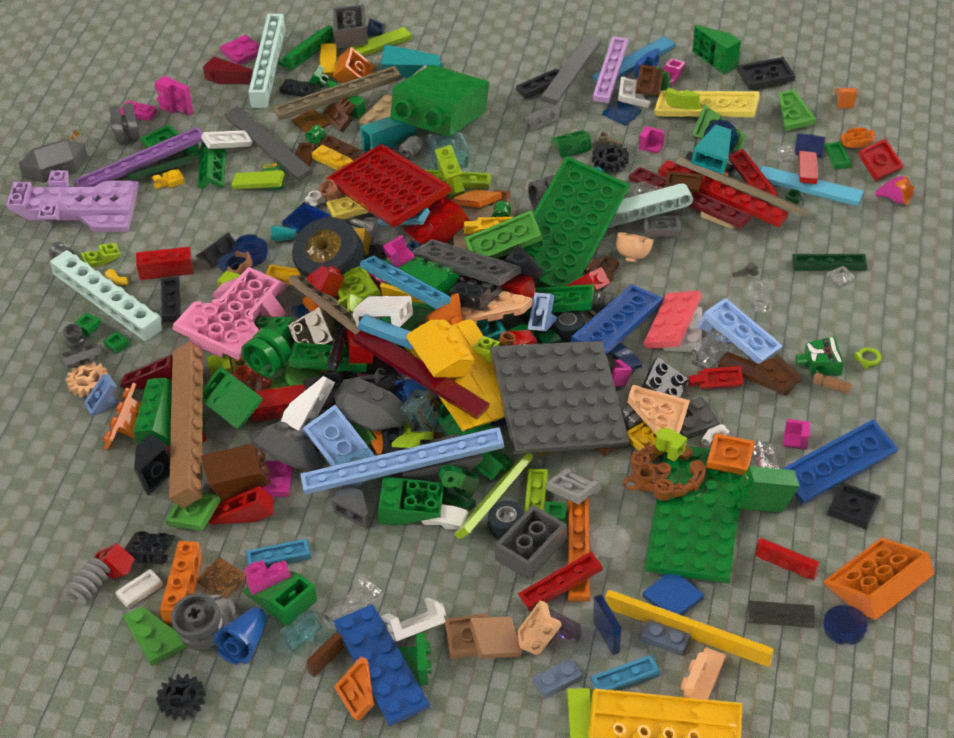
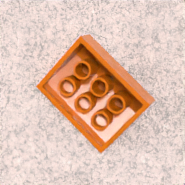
[823,537,934,620]

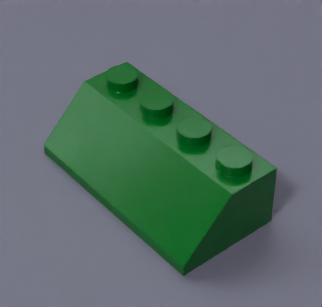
[385,256,459,296]
[133,378,172,447]

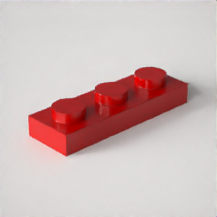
[755,537,820,581]

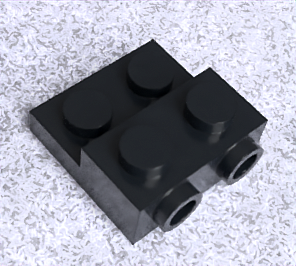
[449,279,502,310]

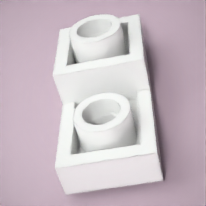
[421,504,469,530]

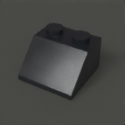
[504,245,547,286]
[134,434,170,496]

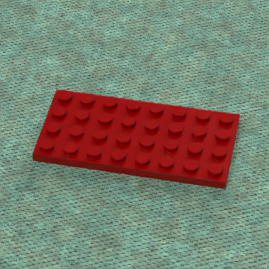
[326,144,452,228]

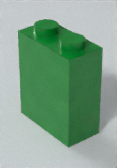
[733,466,799,513]

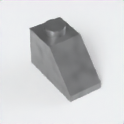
[332,485,369,529]

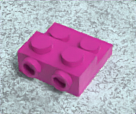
[154,75,194,116]

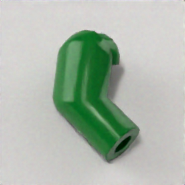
[490,450,512,472]

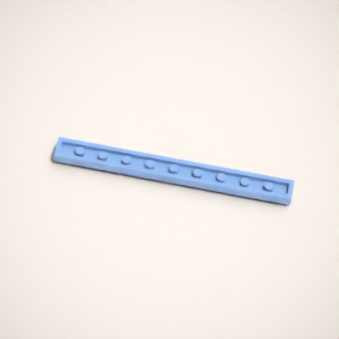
[301,427,504,495]

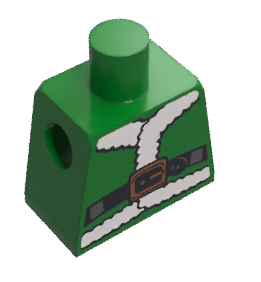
[795,336,844,376]

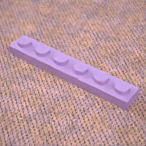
[593,36,628,103]

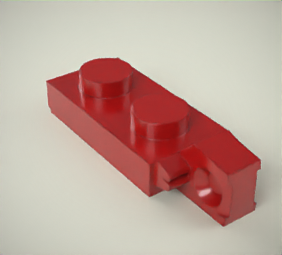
[688,366,744,390]

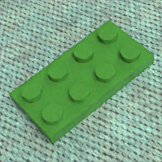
[465,210,543,259]

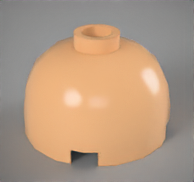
[616,232,653,262]

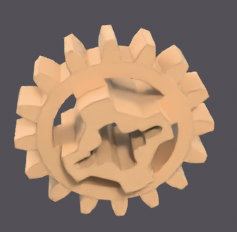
[66,362,108,398]

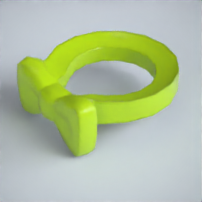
[853,347,882,369]

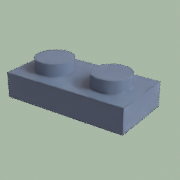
[641,620,691,656]
[533,659,583,699]

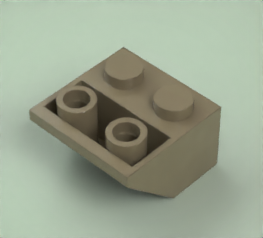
[288,308,336,345]

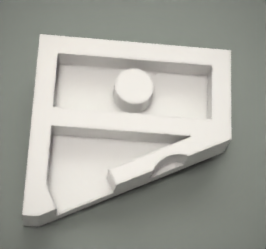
[618,77,650,108]

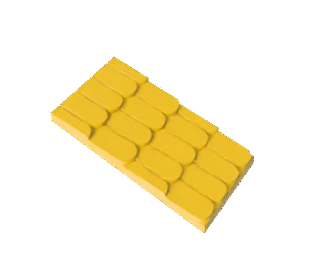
[405,319,505,432]
[588,689,742,738]

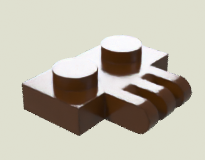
[322,96,355,133]

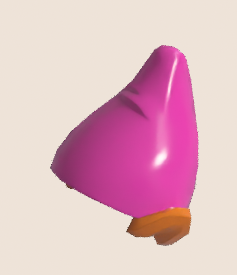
[875,176,915,205]

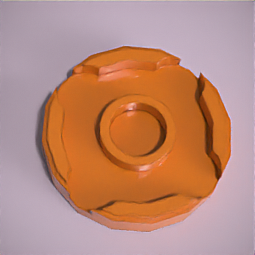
[841,127,875,148]

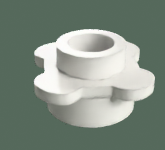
[305,190,326,207]

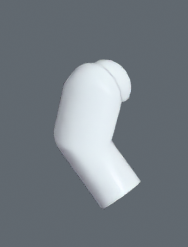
[701,424,729,446]

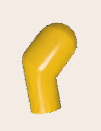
[105,269,129,286]

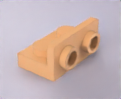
[517,601,561,655]

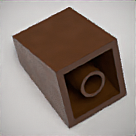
[201,444,271,501]

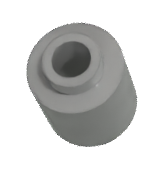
[399,136,423,159]

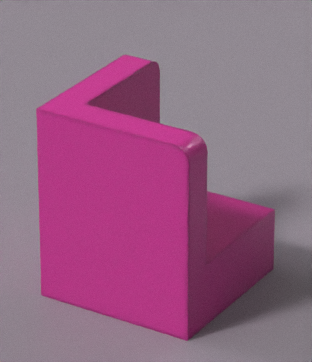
[639,126,665,154]
[383,236,414,268]
[611,360,633,387]
[783,419,811,450]

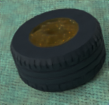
[292,217,364,277]

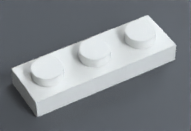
[201,130,253,149]

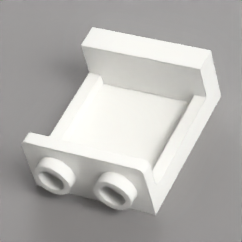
[353,296,413,327]
[380,598,446,641]

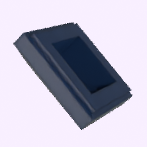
[367,18,384,36]

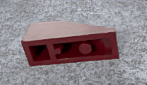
[203,56,253,85]
[120,355,173,389]

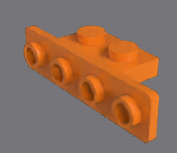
[103,383,141,450]

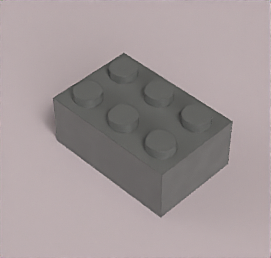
[333,4,368,48]
[495,505,567,580]

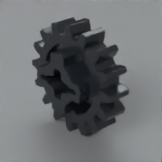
[592,142,629,172]
[156,674,206,721]

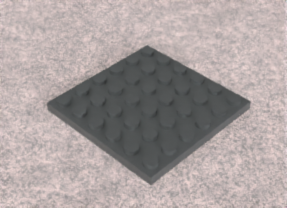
[490,341,629,454]

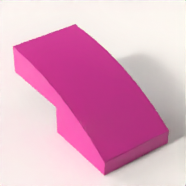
[664,58,686,88]

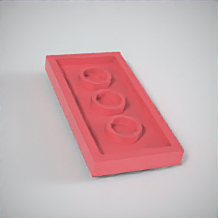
[643,291,702,349]

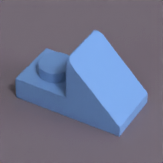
[528,292,558,332]
[84,373,119,415]

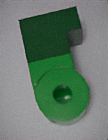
[439,464,480,498]

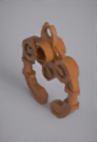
[622,444,706,501]

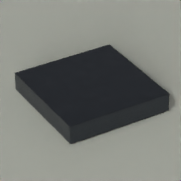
[827,482,881,530]

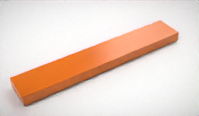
[568,497,590,602]

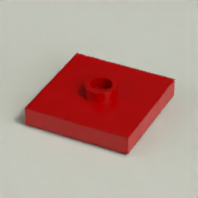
[857,138,904,182]

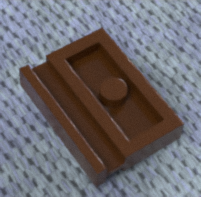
[635,65,664,97]
[755,354,802,395]

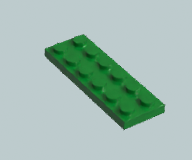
[505,284,595,316]

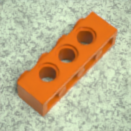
[160,541,203,625]

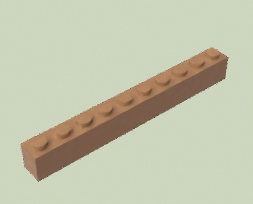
[169,341,203,508]

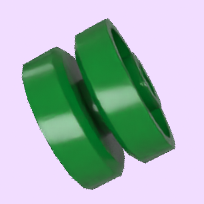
[241,328,291,377]

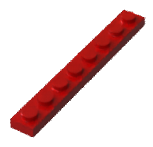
[658,160,789,227]

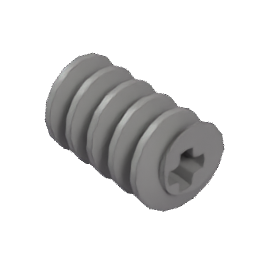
[66,558,110,606]

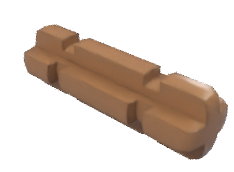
[813,373,852,394]

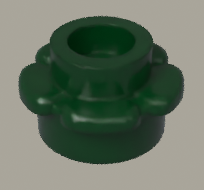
[785,189,803,205]

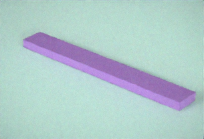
[74,127,203,187]

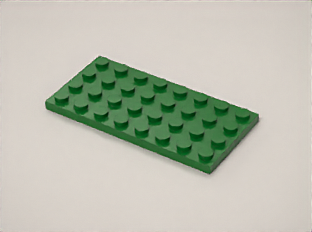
[524,156,630,287]
[645,446,743,584]

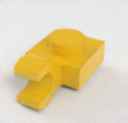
[152,169,185,189]

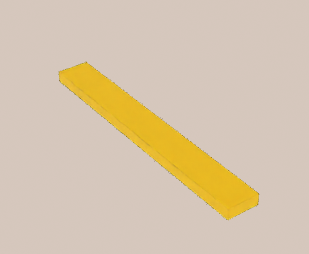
[605,590,774,667]

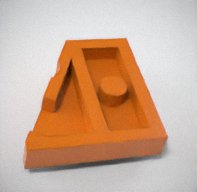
[425,293,463,325]
[334,657,374,721]

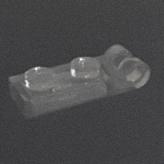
[752,438,779,469]
[325,577,382,625]

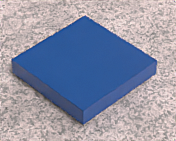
[642,574,704,615]

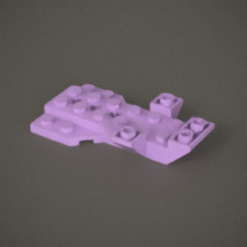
[6,170,139,232]

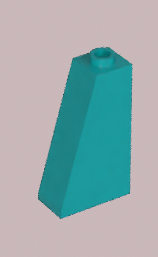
[381,45,444,78]
[360,116,417,152]
[691,125,731,174]

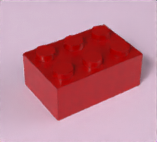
[403,197,470,245]

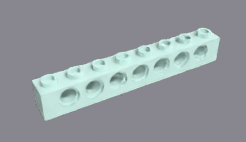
[249,14,285,108]
[50,250,162,342]

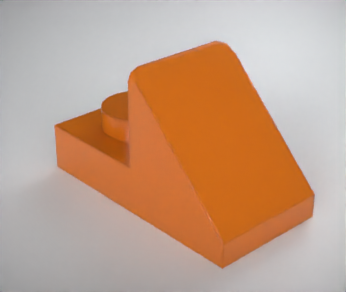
[834,88,857,108]

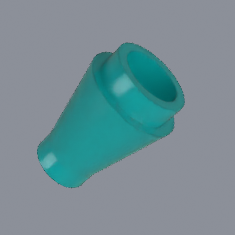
[270,225,296,242]

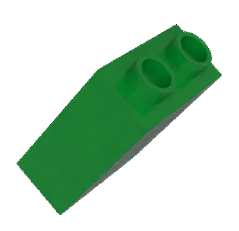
[390,64,490,137]

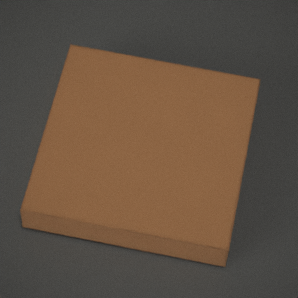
[444,613,487,659]
[469,617,523,659]

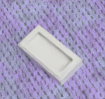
[115,569,164,609]

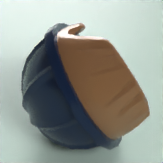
[218,251,254,275]

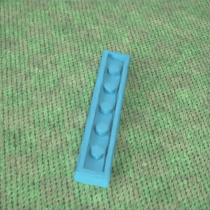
[760,166,864,206]

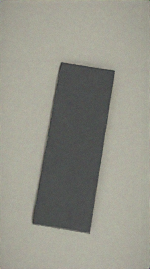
[411,239,521,286]

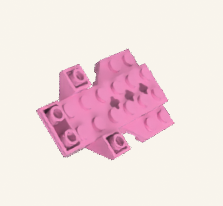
[173,267,288,360]

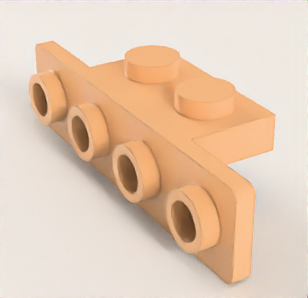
[681,648,726,700]

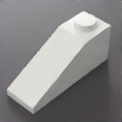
[281,376,335,432]

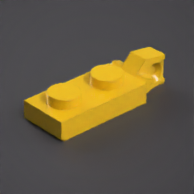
[311,145,353,170]
[464,216,513,235]

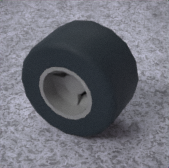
[551,310,585,343]
[488,501,525,539]

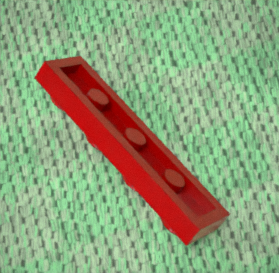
[728,149,778,203]
[518,551,603,612]

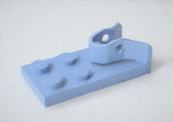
[697,298,783,364]
[303,405,375,488]

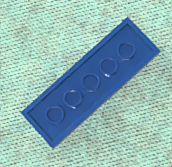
[571,284,663,354]
[782,419,899,505]
[333,604,430,726]

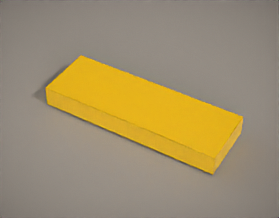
[320,43,337,77]

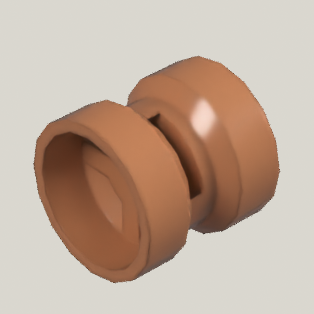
[319,180,342,201]

